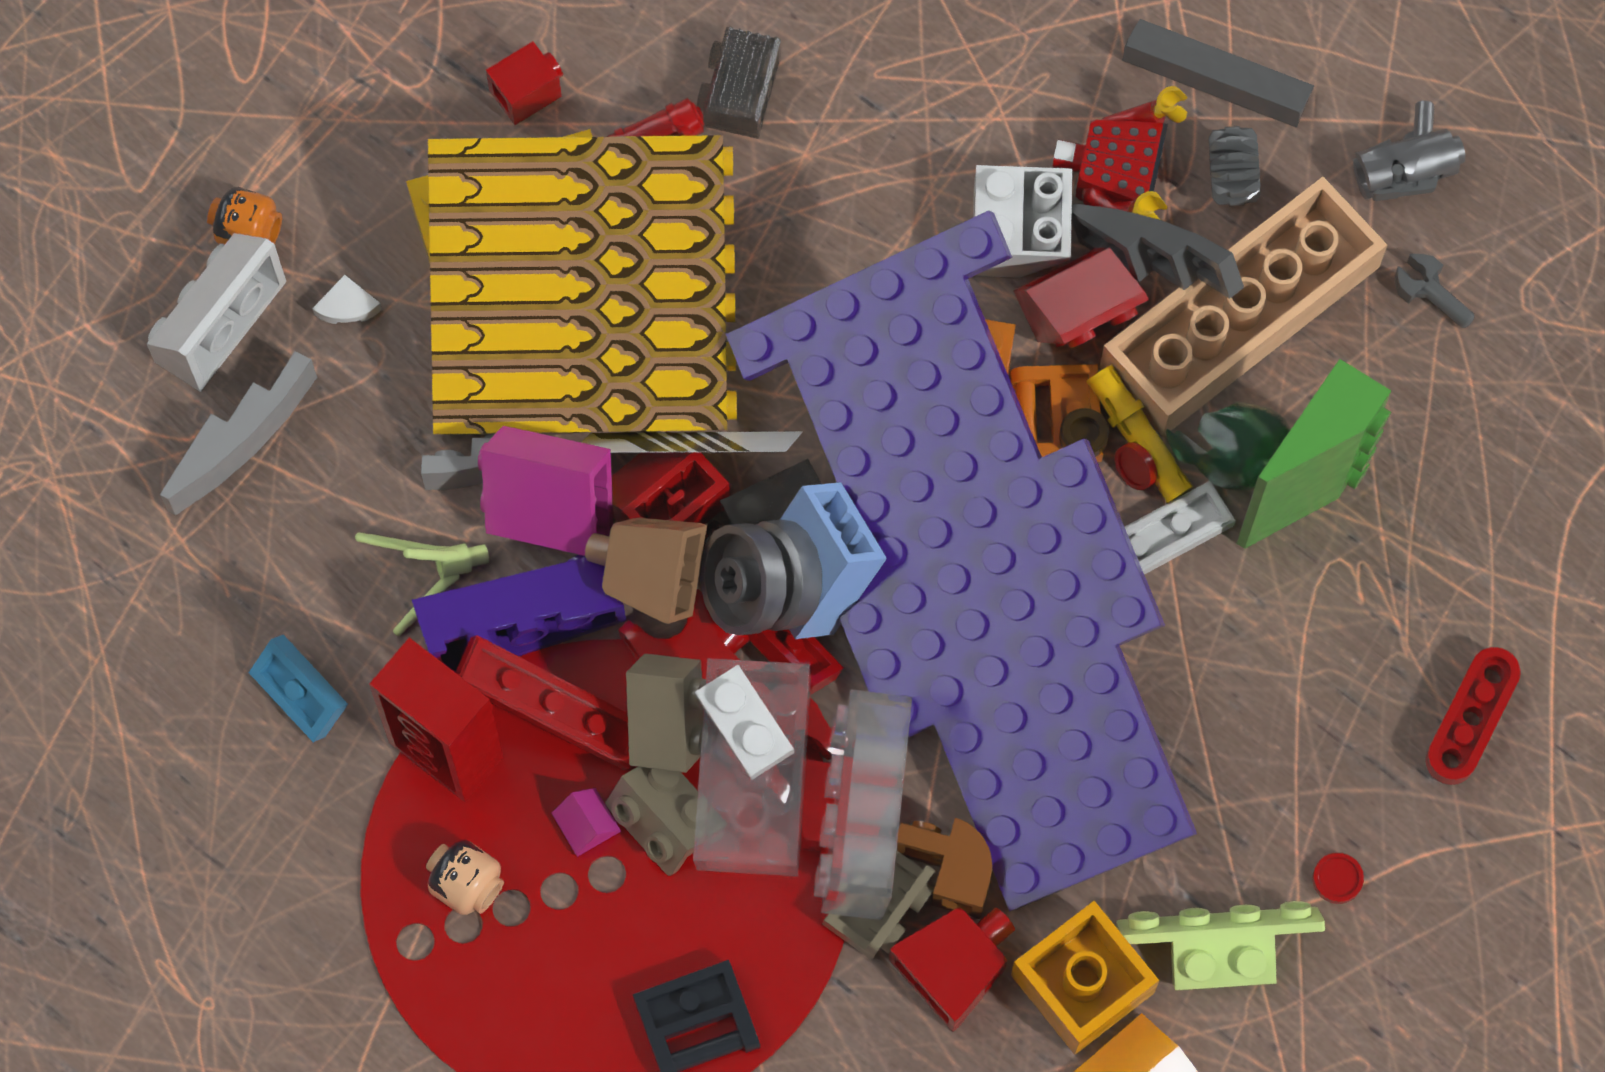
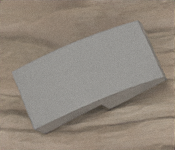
[421,433,496,490]

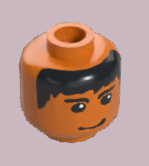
[207,187,282,245]

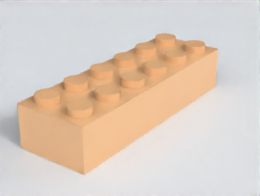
[1100,177,1387,437]

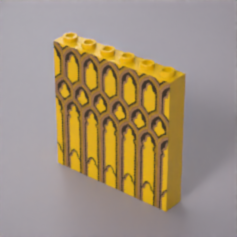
[428,135,737,434]

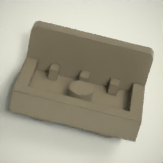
[605,766,728,876]
[822,840,935,960]

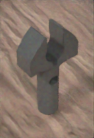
[1395,254,1475,328]

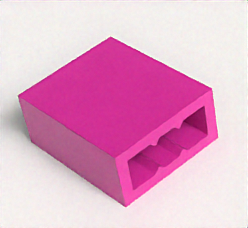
[478,426,613,556]

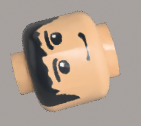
[426,839,504,915]

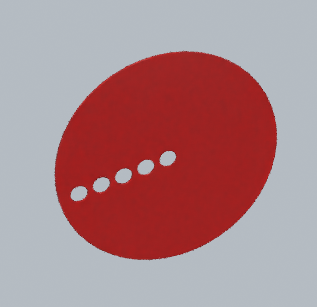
[360,639,853,1072]

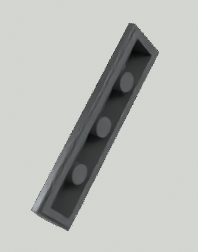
[1122,19,1314,128]

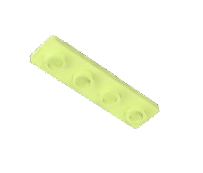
[1116,901,1325,990]

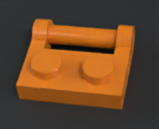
[1010,364,1103,462]

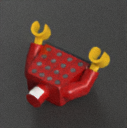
[1052,86,1188,220]

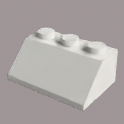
[147,233,287,392]

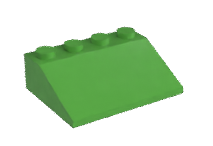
[1236,359,1392,549]

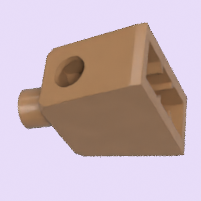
[585,518,707,624]

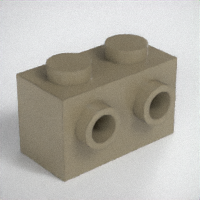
[626,654,709,772]

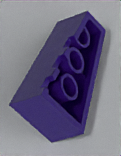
[411,555,626,672]

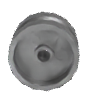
[700,519,822,635]

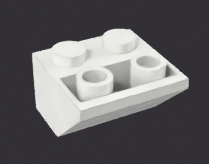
[973,165,1072,278]

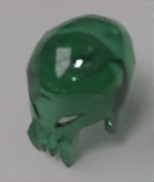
[1166,402,1291,491]

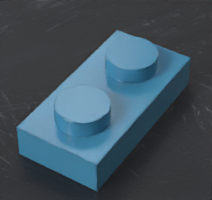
[248,635,348,742]

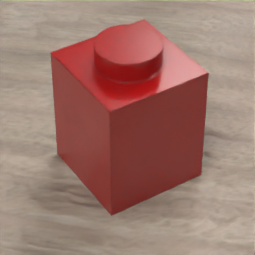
[486,41,563,125]

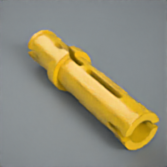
[1086,364,1193,503]

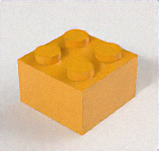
[1011,901,1159,1055]

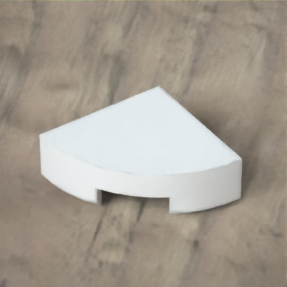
[312,275,382,324]

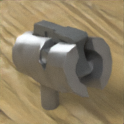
[1353,101,1465,201]

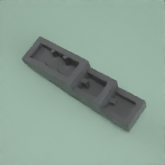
[1071,204,1244,299]

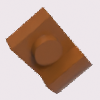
[894,818,992,919]

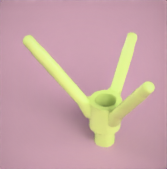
[355,532,489,636]

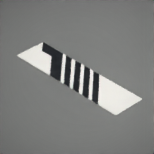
[581,431,803,453]

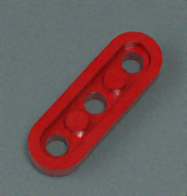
[1425,647,1521,785]

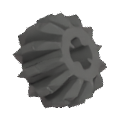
[1208,126,1261,207]

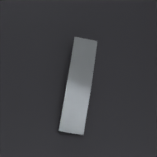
[160,351,317,515]

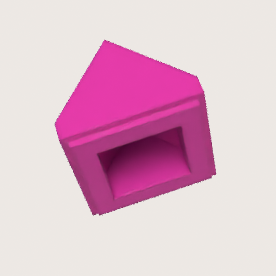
[552,788,621,856]

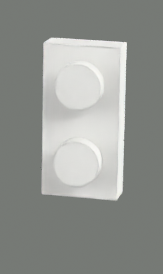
[695,665,794,780]

